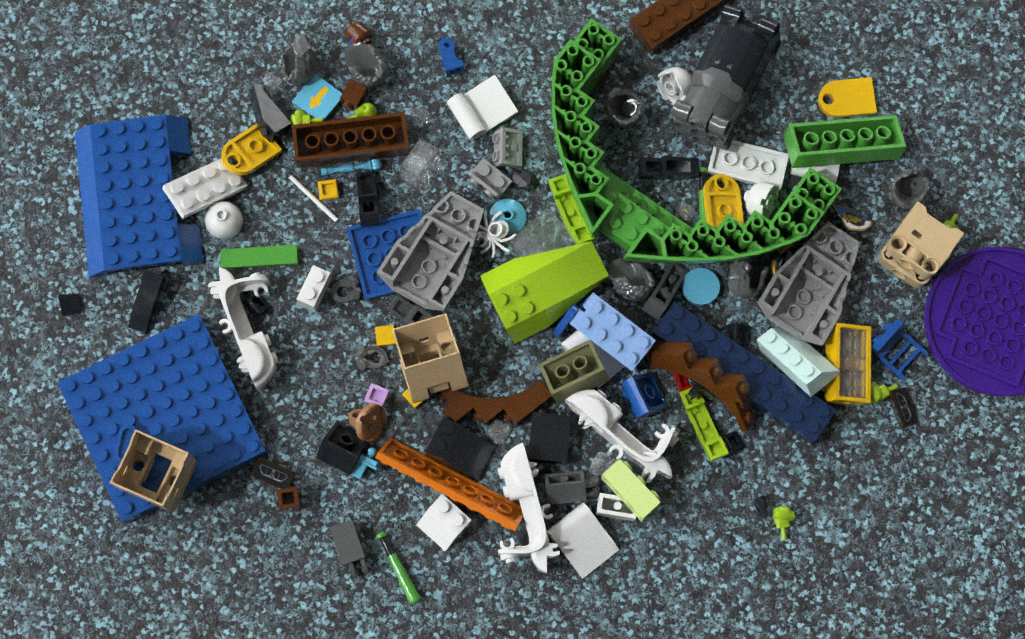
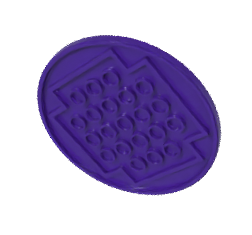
[924,247,1025,397]

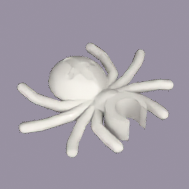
[476,211,517,258]

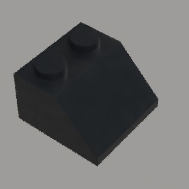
[316,421,369,475]

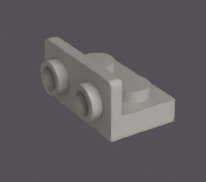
[492,127,523,168]
[468,158,513,199]

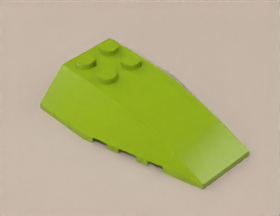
[480,241,609,344]

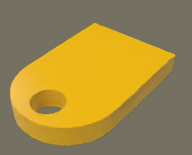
[818,77,877,118]
[221,123,282,176]
[703,174,744,229]

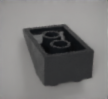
[425,417,495,481]

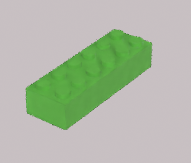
[783,115,906,168]

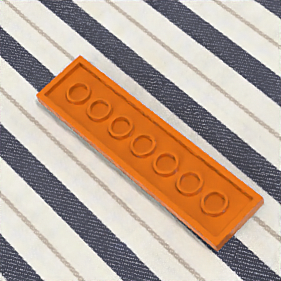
[375,437,523,531]

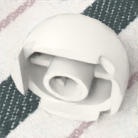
[657,67,691,105]
[744,182,778,219]
[204,201,243,240]

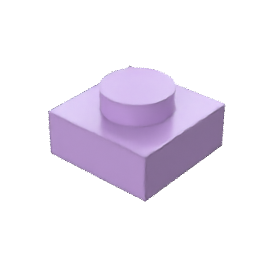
[364,383,389,407]

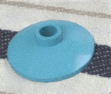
[489,199,526,236]

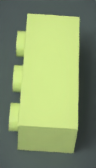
[601,459,661,522]

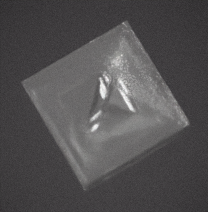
[676,200,696,222]
[485,418,512,445]

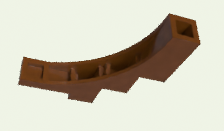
[645,341,756,431]
[437,380,552,427]

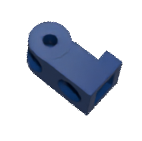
[439,38,464,77]

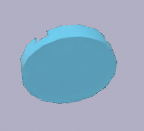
[681,268,720,306]

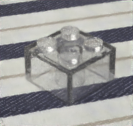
[400,138,441,191]

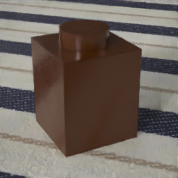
[340,79,368,111]
[277,487,301,512]

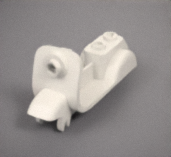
[208,267,279,390]
[565,389,679,483]
[497,443,560,574]

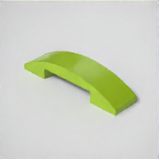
[548,174,595,244]
[679,388,729,461]

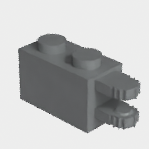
[544,470,601,505]
[330,520,369,579]

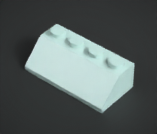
[757,327,840,397]

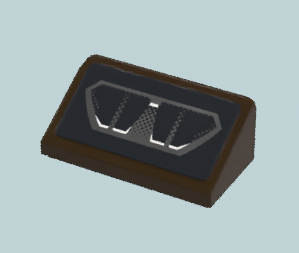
[888,387,919,429]
[252,457,295,489]

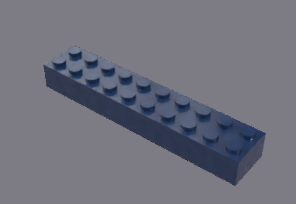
[651,302,836,445]

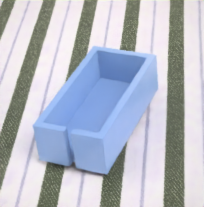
[569,292,656,371]

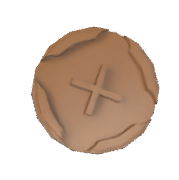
[348,403,386,442]

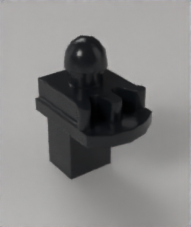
[686,377,715,401]

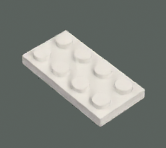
[707,140,789,191]
[162,159,248,219]

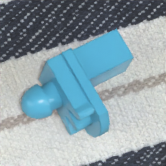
[351,447,382,479]

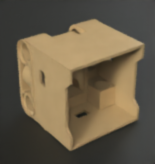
[878,201,964,288]
[392,313,469,403]
[110,429,197,513]

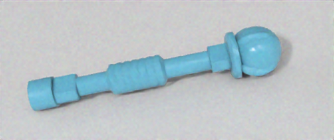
[321,159,382,176]

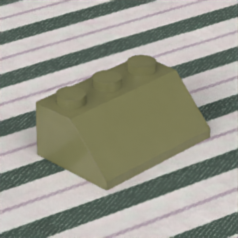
[538,340,610,405]

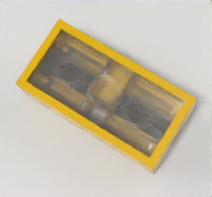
[825,323,871,406]

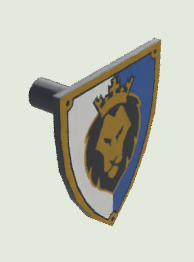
[831,204,873,232]

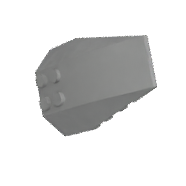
[376,191,484,311]
[757,221,860,346]

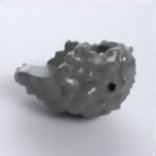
[280,34,317,85]
[344,41,390,88]
[891,168,931,209]
[607,258,656,302]

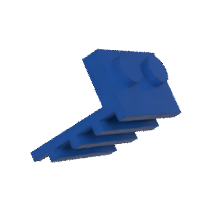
[871,318,928,381]

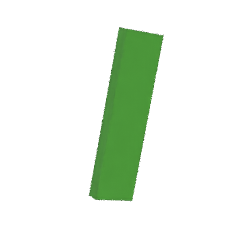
[220,245,298,269]

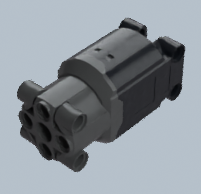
[671,4,781,151]

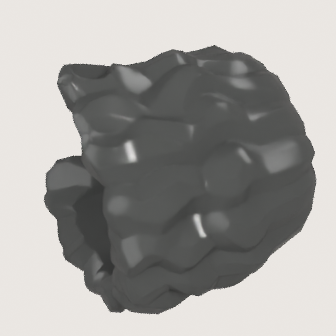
[605,88,645,127]
[728,260,770,299]

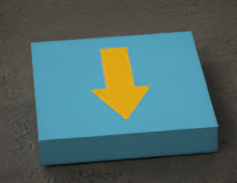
[292,74,342,121]

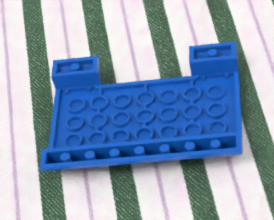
[75,115,204,278]

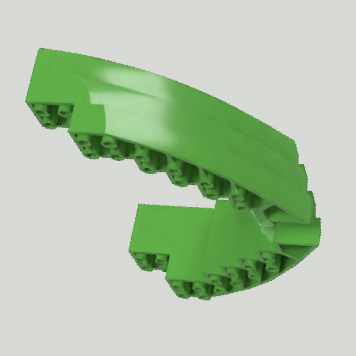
[552,18,842,264]

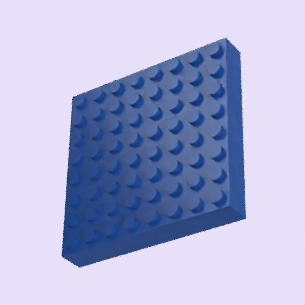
[57,314,268,524]

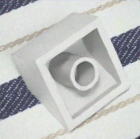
[416,494,472,551]

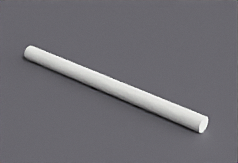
[289,175,339,222]

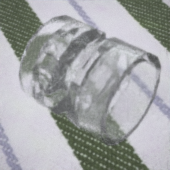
[588,450,618,481]

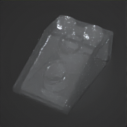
[508,209,571,258]

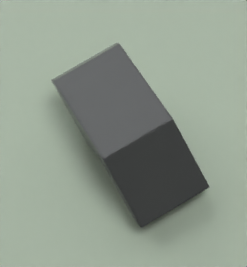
[386,295,432,325]

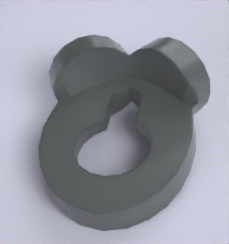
[331,276,361,303]
[356,345,388,371]

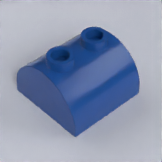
[622,372,668,419]

